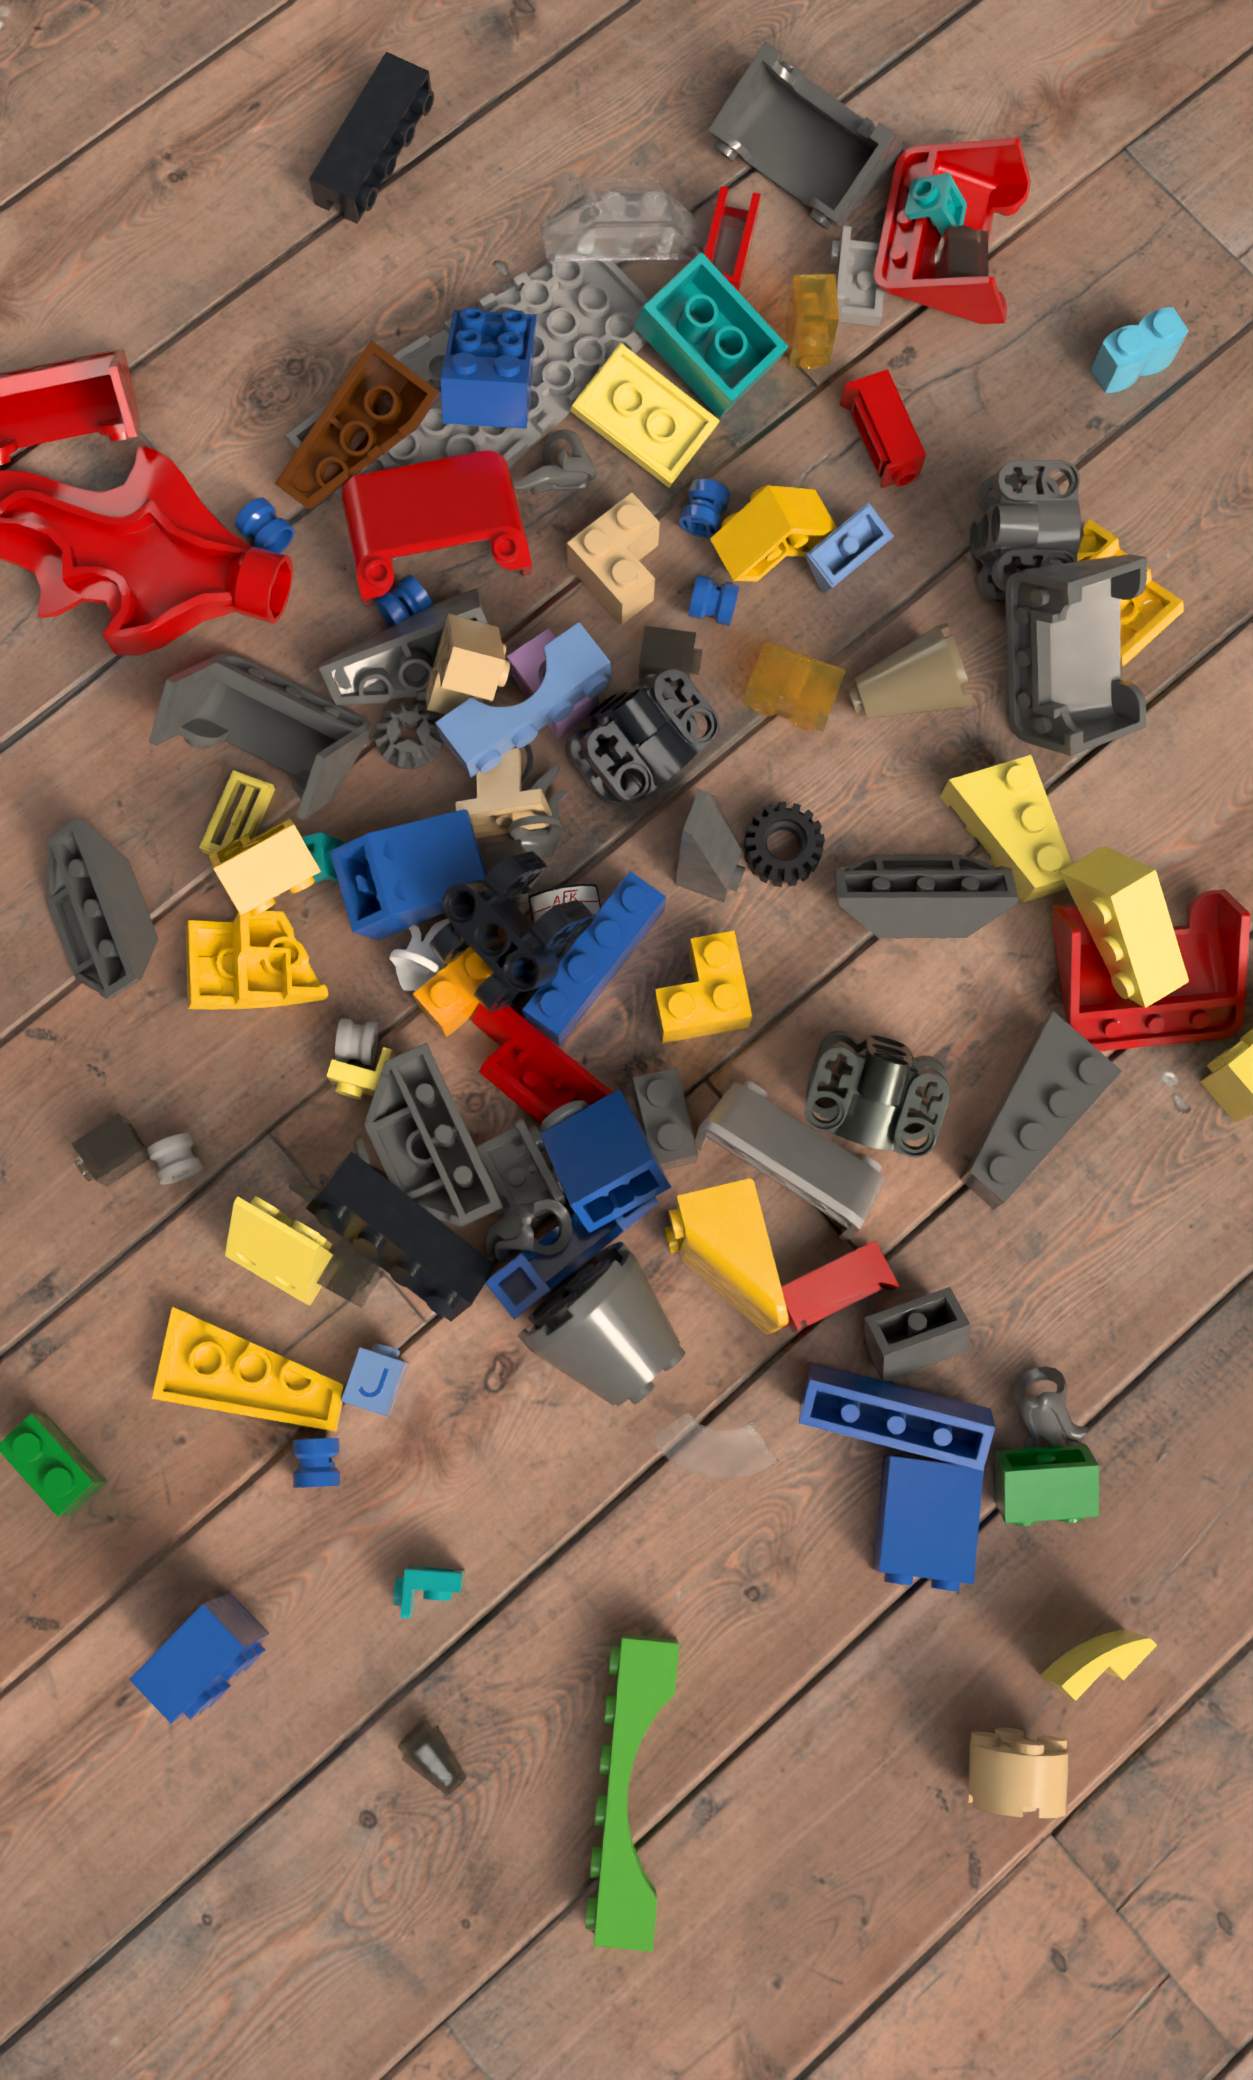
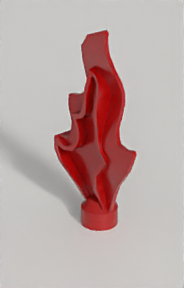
[0,446,293,656]

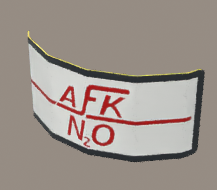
[528,884,601,925]

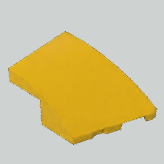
[1077,519,1184,667]
[185,911,328,1010]

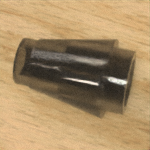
[398,1720,467,1796]

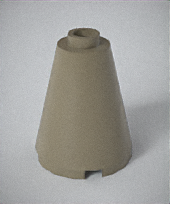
[848,623,973,719]

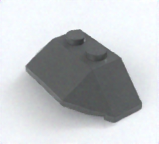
[46,818,159,999]
[834,855,1018,939]
[364,1042,503,1227]

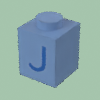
[341,1342,408,1417]

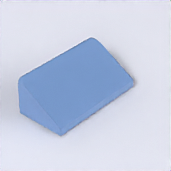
[805,503,894,593]

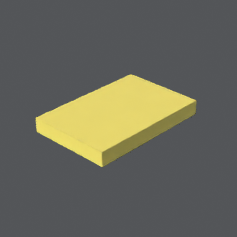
[570,343,720,488]

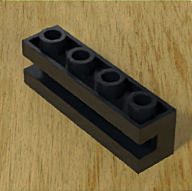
[309,52,434,224]

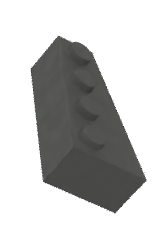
[960,1011,1122,1210]

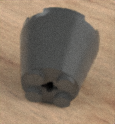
[518,1242,685,1406]

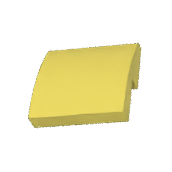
[1040,1629,1157,1701]

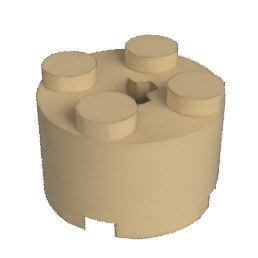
[968,1728,1068,1818]

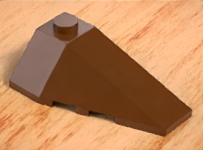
[275,340,441,510]

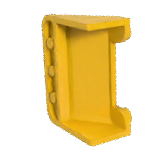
[664,1178,788,1335]

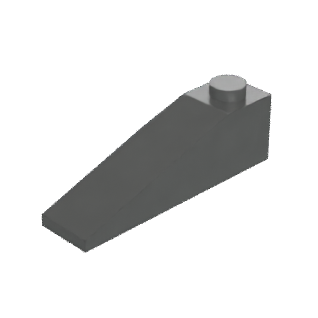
[319,588,511,705]
[675,789,746,902]

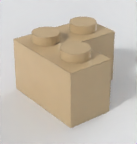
[567,493,660,625]
[425,614,510,715]

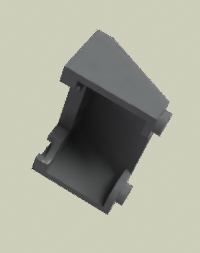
[708,41,904,231]
[1005,554,1147,756]

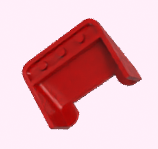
[874,138,1031,324]
[342,450,532,607]
[1052,889,1250,1051]

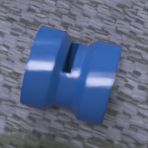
[679,478,731,538]
[235,497,295,553]
[374,574,433,627]
[688,575,740,626]
[292,1438,340,1488]

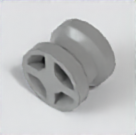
[335,1018,379,1066]
[147,1133,203,1185]

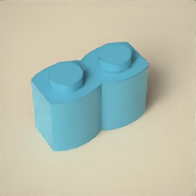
[1091,307,1189,393]

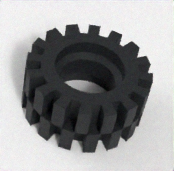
[744,802,825,887]

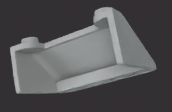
[695,1080,885,1243]

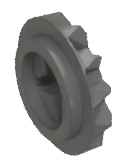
[375,702,444,769]

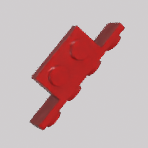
[472,1003,613,1124]

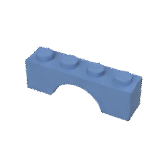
[435,622,612,777]

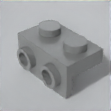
[825,225,884,326]

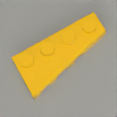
[152,1307,346,1431]

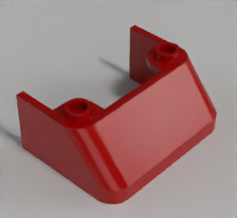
[0,350,141,465]

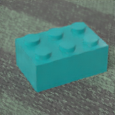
[633,252,789,419]

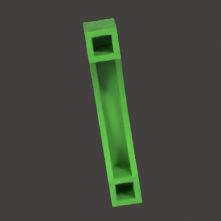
[585,1634,679,1952]

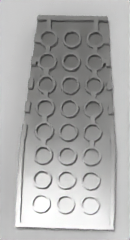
[285,234,650,561]

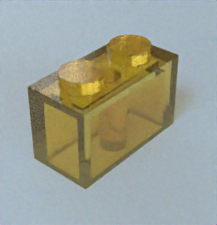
[786,274,839,369]
[744,641,846,732]

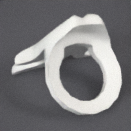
[389,919,450,992]

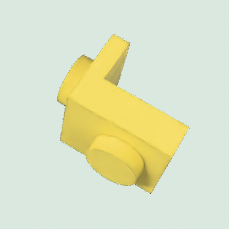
[327,1047,396,1100]

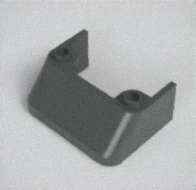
[149,653,371,820]

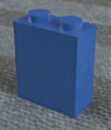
[540,1089,671,1233]
[873,1456,984,1592]

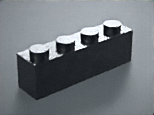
[306,1151,496,1322]

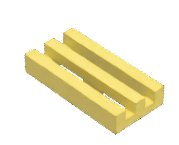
[199,770,275,855]

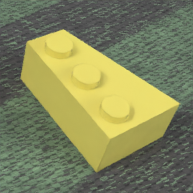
[940,755,1072,902]
[1060,846,1189,1008]

